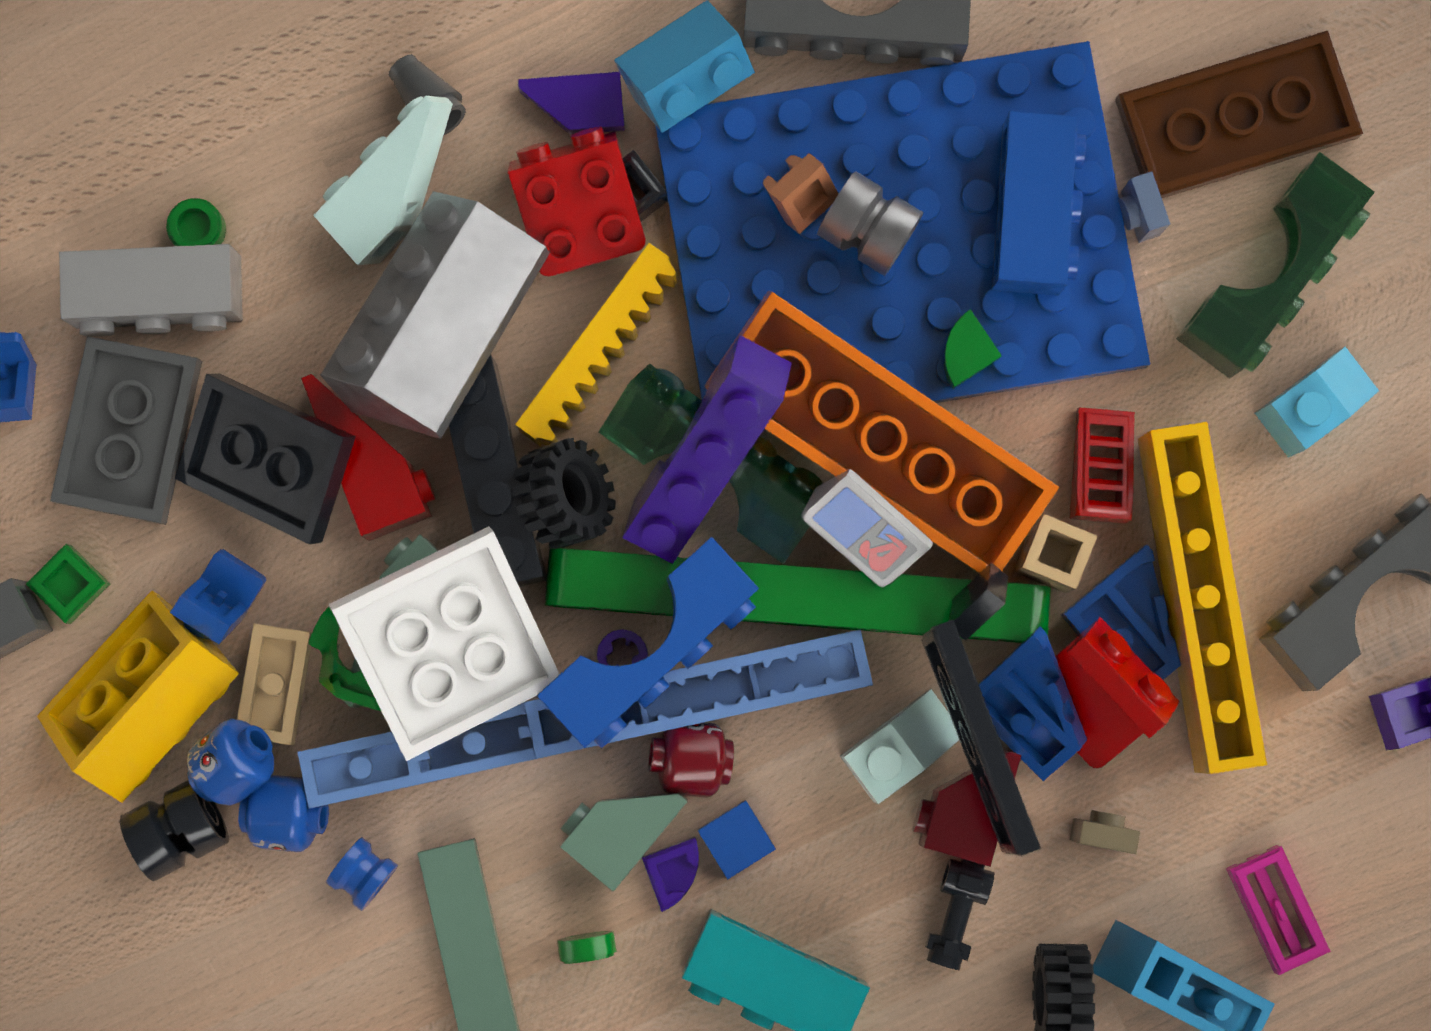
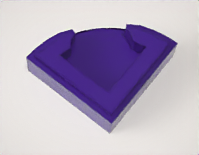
[642,837,699,912]

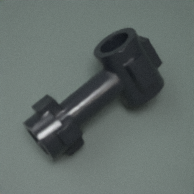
[925,859,995,970]

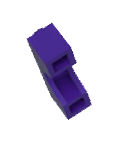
[622,335,792,564]

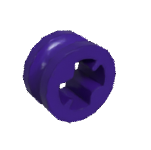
[597,629,649,666]

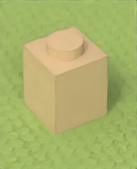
[1013,514,1097,593]

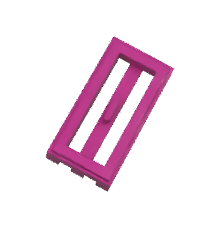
[1226,845,1331,975]

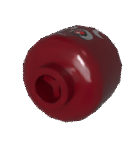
[648,722,734,798]

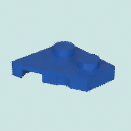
[1061,544,1181,680]
[978,627,1087,781]

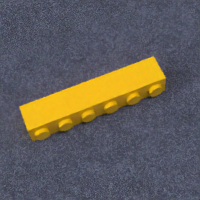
[1138,422,1267,774]

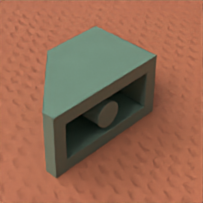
[560,793,688,892]

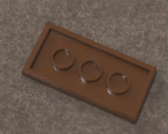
[1115,30,1363,198]

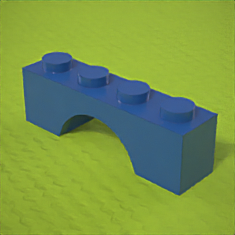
[537,537,759,749]

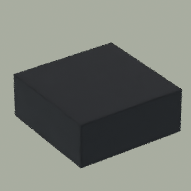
[949,563,1008,641]

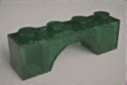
[1176,152,1375,379]
[598,364,823,564]

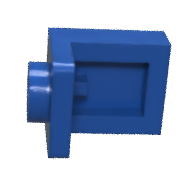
[0,332,37,422]
[170,549,266,644]

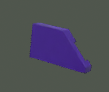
[518,72,625,135]

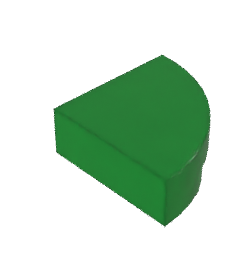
[944,309,1002,389]

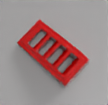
[1069,407,1135,524]

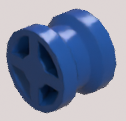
[326,837,398,911]

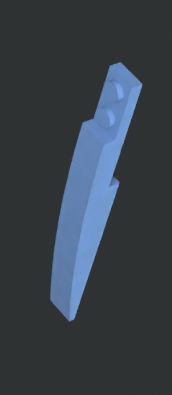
[297,629,873,809]

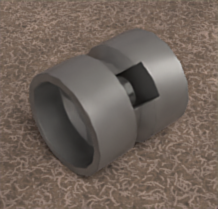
[817,171,924,276]

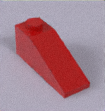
[301,374,436,541]

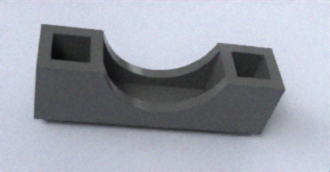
[744,0,971,67]
[1259,493,1431,691]

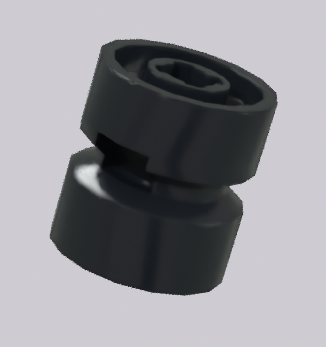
[119,780,229,882]

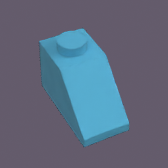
[1255,347,1379,458]

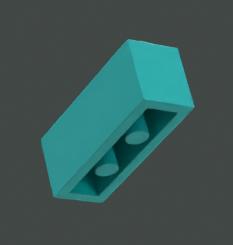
[682,909,870,1031]

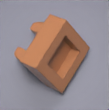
[763,153,839,234]

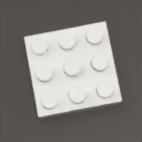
[329,526,560,761]

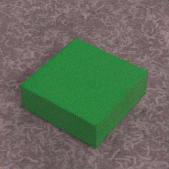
[26,544,110,624]

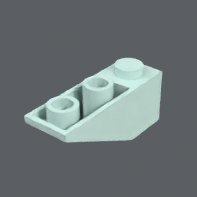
[313,96,453,265]

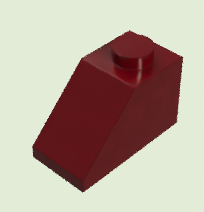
[913,751,1021,867]

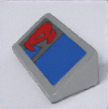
[802,469,933,587]

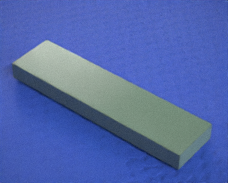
[418,838,520,1031]

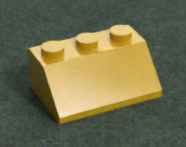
[37,590,239,803]

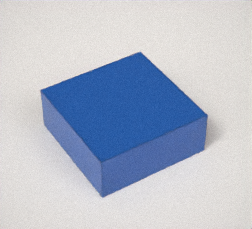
[698,800,776,880]

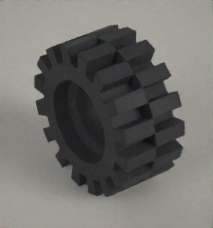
[512,438,616,549]
[1032,944,1095,1031]

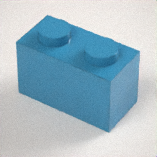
[614,0,755,133]

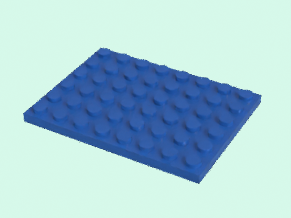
[655,41,1150,432]

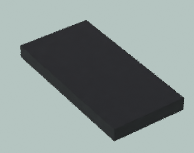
[921,619,1041,856]

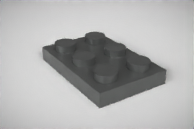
[50,336,202,525]

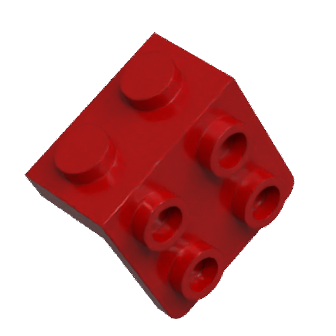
[508,127,646,277]
[1055,617,1180,768]

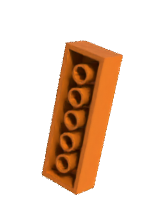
[704,291,1060,573]

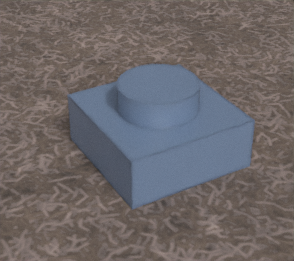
[1118,172,1171,243]

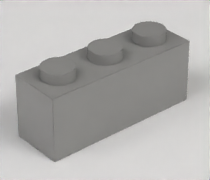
[59,244,243,337]

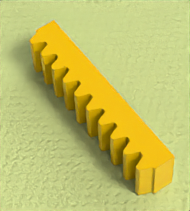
[515,243,677,446]

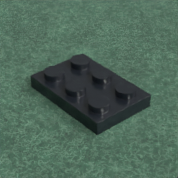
[175,373,356,545]

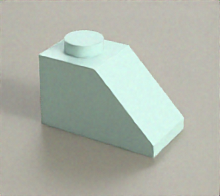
[840,689,959,804]

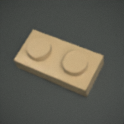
[237,623,312,745]

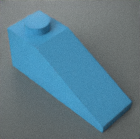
[1093,920,1275,1031]

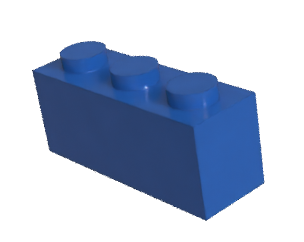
[991,111,1086,296]

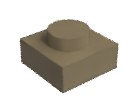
[1070,810,1140,854]

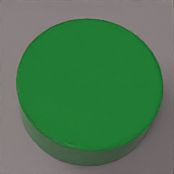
[166,198,226,246]
[557,931,617,964]

